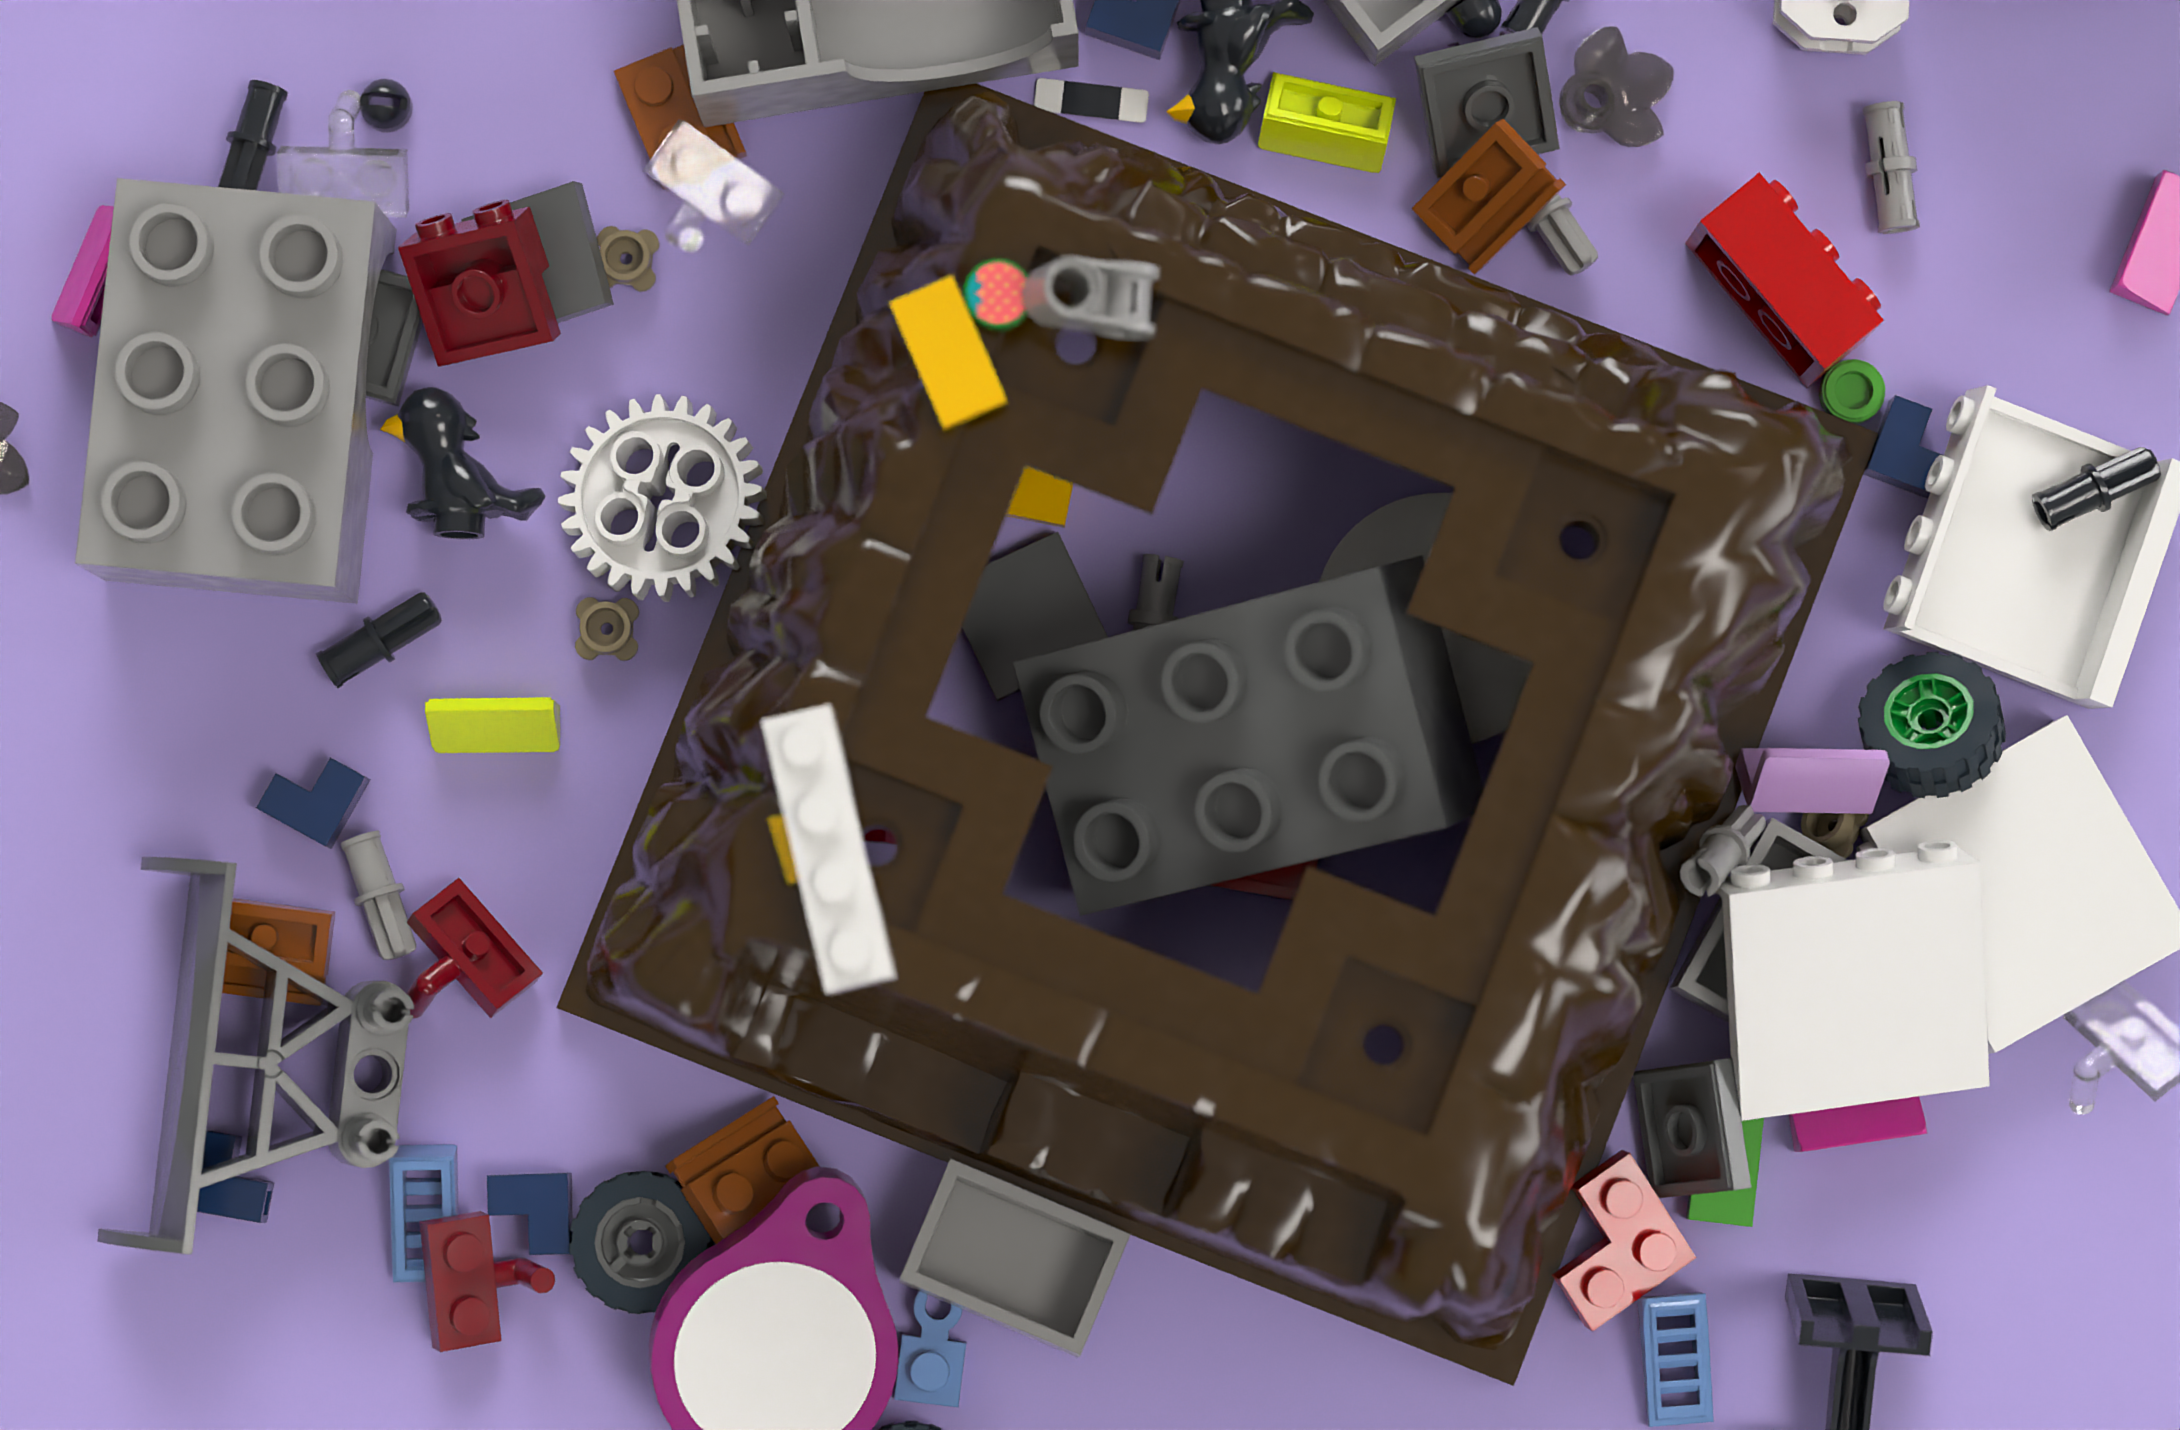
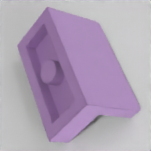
[1735,748,1890,814]

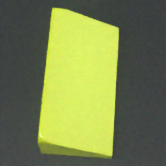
[1258,72,1396,173]
[425,697,560,753]

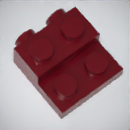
[398,200,561,367]

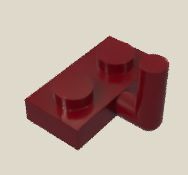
[406,878,543,1018]
[419,1211,555,1352]

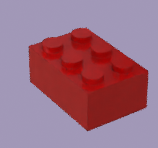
[1685,172,1884,388]

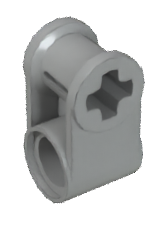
[1022,256,1160,340]

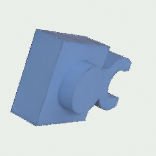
[894,1292,967,1408]

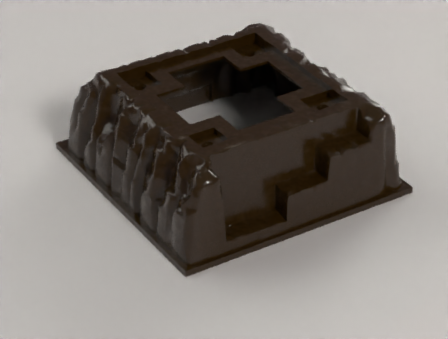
[556,83,1879,1386]

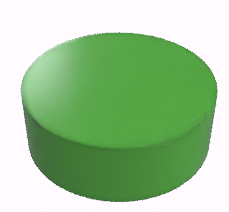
[1819,359,1885,424]

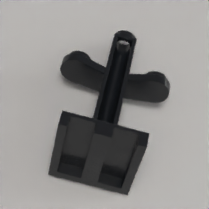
[1785,1273,1933,1430]

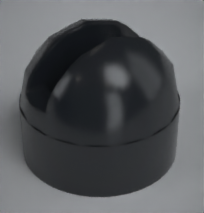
[1446,0,1502,38]
[360,79,413,132]

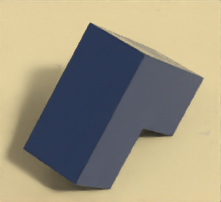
[1086,0,1181,60]
[1863,395,1944,499]
[256,757,371,849]
[197,1130,274,1223]
[487,1173,573,1255]

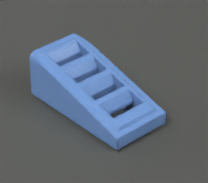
[389,1144,458,1283]
[1637,1292,1714,1427]

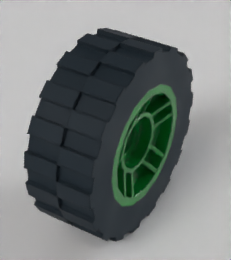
[1858,652,2006,798]

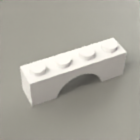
[762,704,897,995]

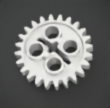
[558,394,767,602]

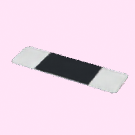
[1034,78,1149,123]

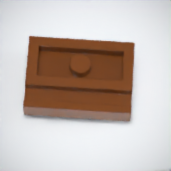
[613,44,747,191]
[1411,119,1566,275]
[222,898,335,1006]
[665,1096,820,1244]

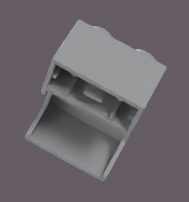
[677,0,1079,127]
[75,178,396,604]

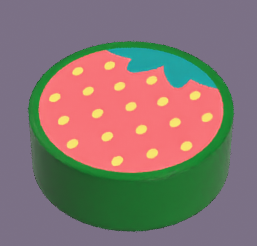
[964,259,1028,331]

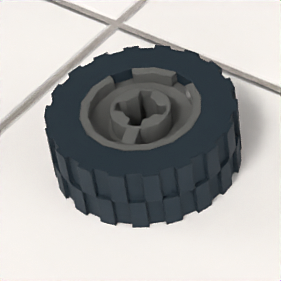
[569,1171,715,1314]

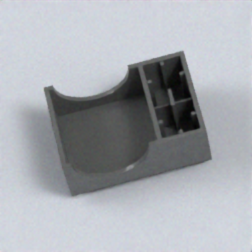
[1013,555,1484,916]

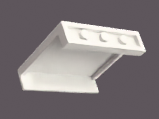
[1883,385,2180,709]
[1856,715,2180,1054]
[1715,840,1990,1121]

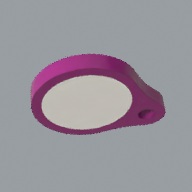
[649,1167,898,1430]

